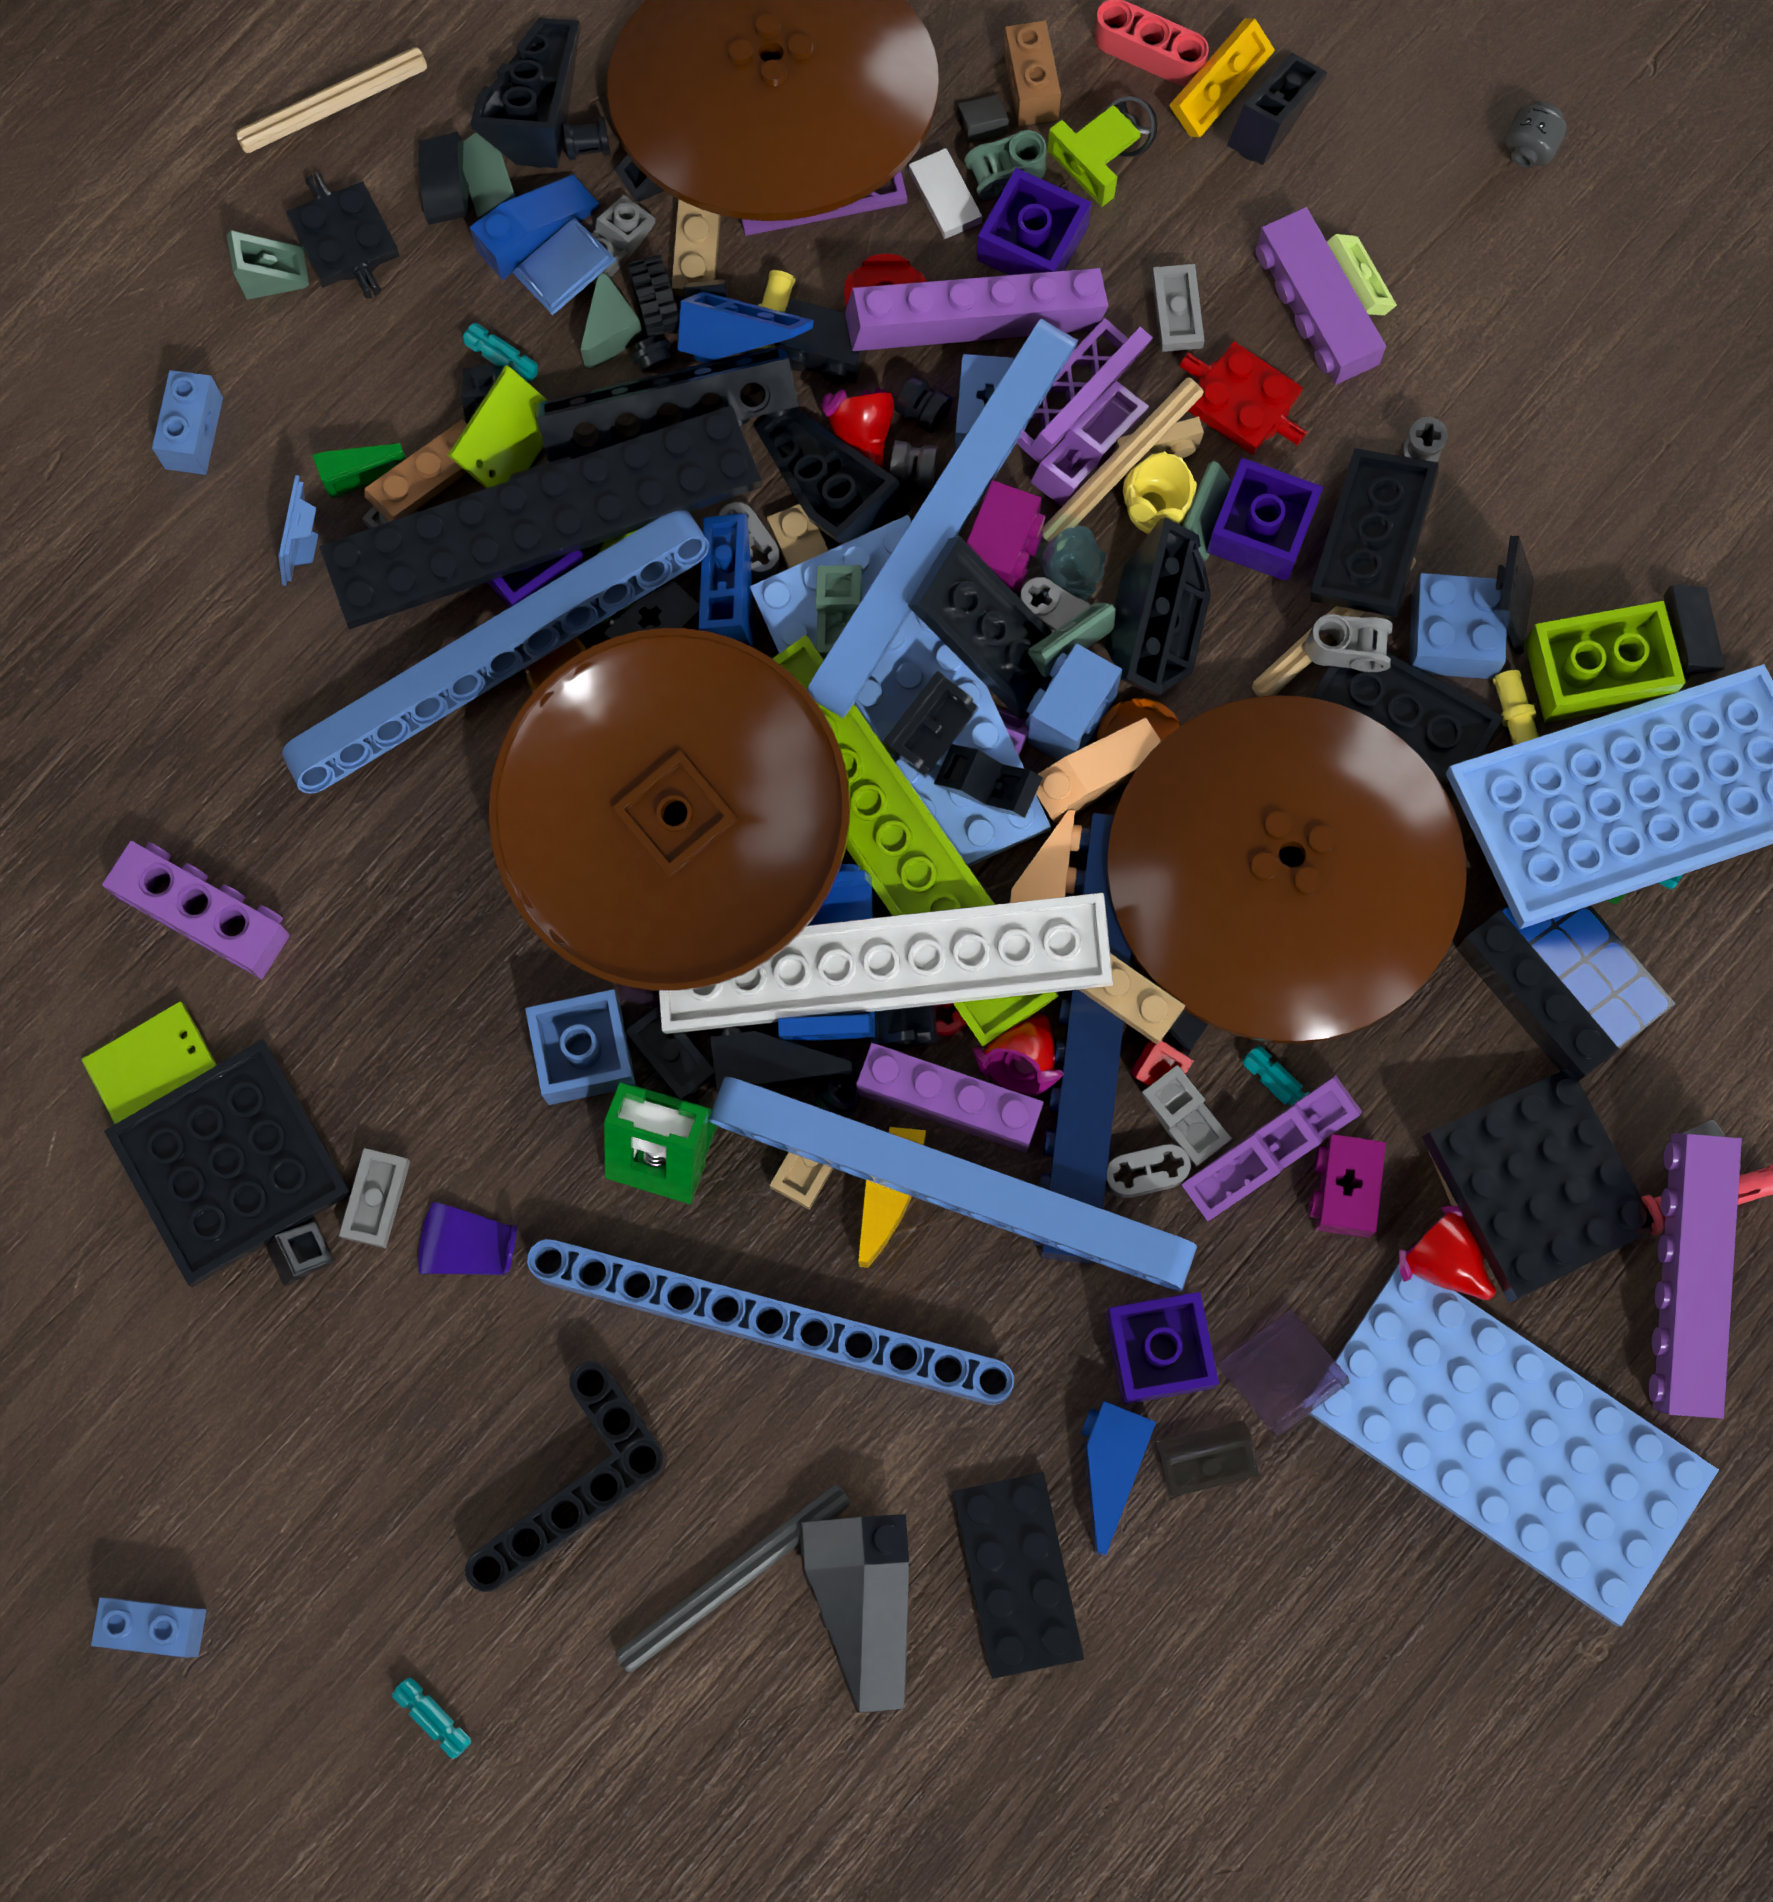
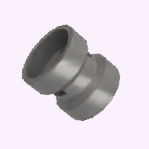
[890,440,938,489]

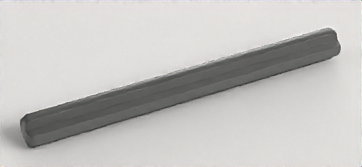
[615,1485,850,1672]

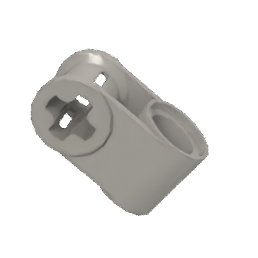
[1020,577,1091,633]
[1305,614,1393,672]

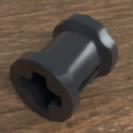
[563,117,610,161]

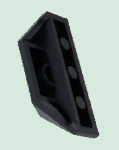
[1105,517,1211,696]

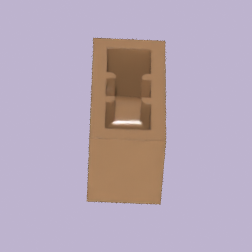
[1004,20,1061,126]

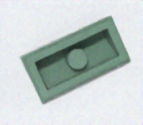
[463,133,515,220]
[1183,461,1232,561]
[1028,603,1115,677]

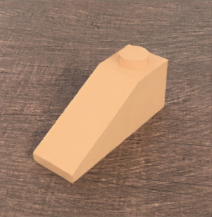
[1036,718,1161,825]

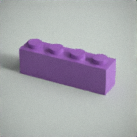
[1255,207,1386,385]
[856,1043,1043,1153]

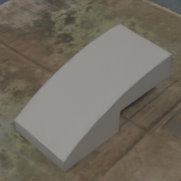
[1141,1065,1232,1168]

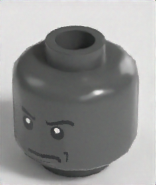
[1504,101,1567,168]

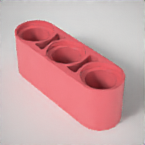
[1094,0,1209,87]

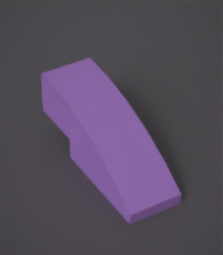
[1031,381,1149,507]

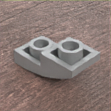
[591,195,656,285]

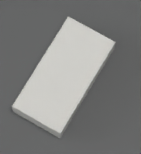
[909,148,982,239]

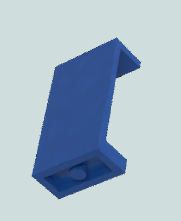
[778,864,875,1042]

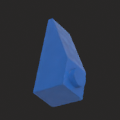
[469,175,600,280]
[678,292,813,363]
[699,513,755,647]
[1080,1401,1156,1556]

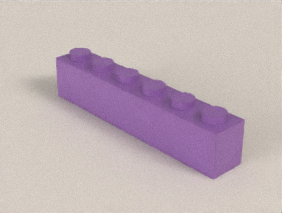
[845,268,1109,351]
[1649,1133,1742,1419]

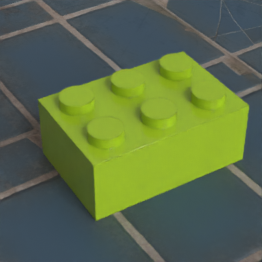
[1524,601,1686,723]

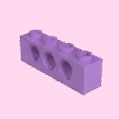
[102,841,290,980]

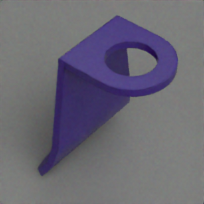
[418,1202,517,1275]

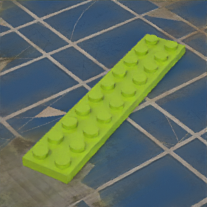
[773,635,1059,1048]

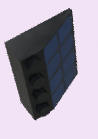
[1457,905,1676,1082]

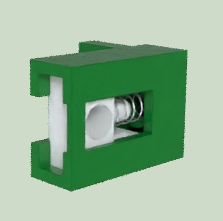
[604,1083,717,1205]

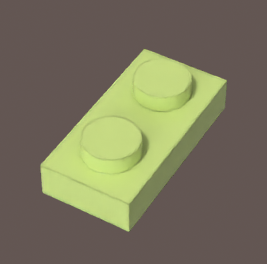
[1327,234,1397,315]

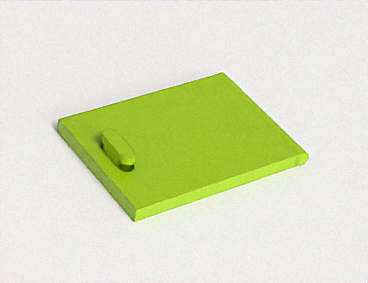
[447,365,547,488]
[81,1001,217,1124]

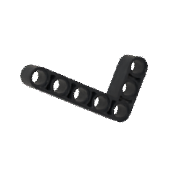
[465,1362,667,1592]

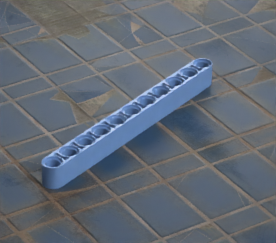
[807,319,1078,718]
[282,510,710,794]
[708,1077,1197,1291]
[527,1239,1014,1405]

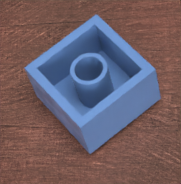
[1409,573,1507,679]
[1025,643,1122,761]
[525,989,636,1105]

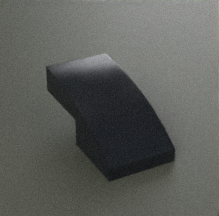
[418,132,469,225]

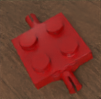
[1179,342,1308,455]

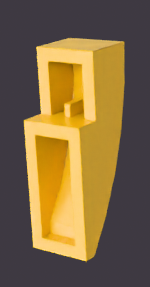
[859,1127,926,1268]

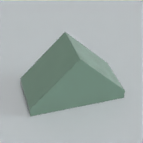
[226,231,309,300]
[580,273,643,369]

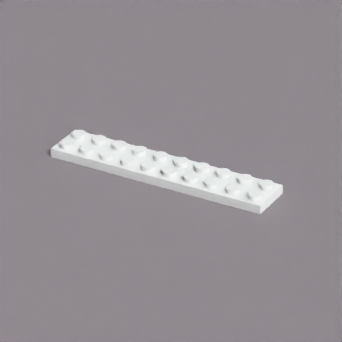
[659,893,1113,1034]

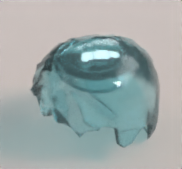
[1041,526,1106,601]

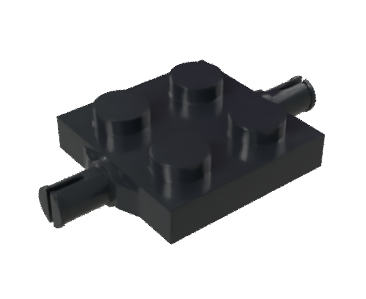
[286,173,399,298]

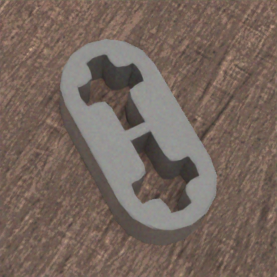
[718,502,780,579]
[1106,1144,1191,1198]

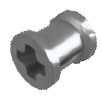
[1402,417,1448,462]

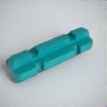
[463,323,539,384]
[1243,1045,1310,1105]
[392,1678,471,1759]

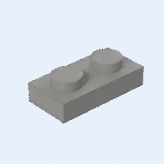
[1152,264,1205,352]
[339,1148,410,1249]

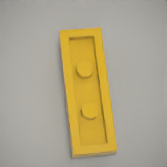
[1169,18,1275,137]

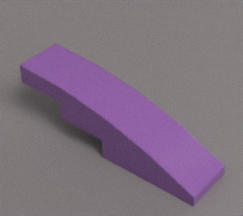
[1181,1075,1362,1221]

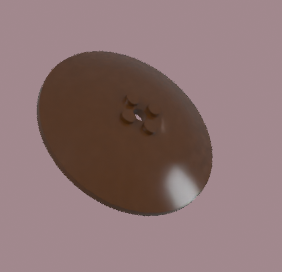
[607,0,939,221]
[489,628,851,991]
[1107,696,1467,1043]

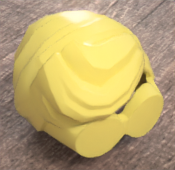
[1123,451,1197,534]

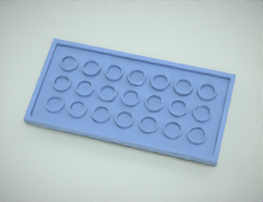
[750,515,1051,867]
[1446,664,1773,929]
[1302,1264,1719,1627]

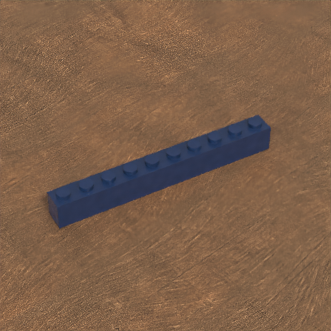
[1033,813,1131,1265]

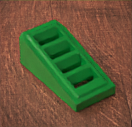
[312,443,406,498]

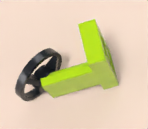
[1047,96,1158,207]

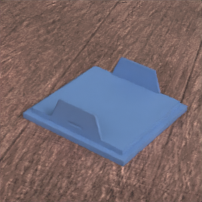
[512,218,616,315]
[279,475,318,586]

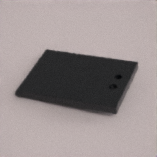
[1496,535,1534,654]

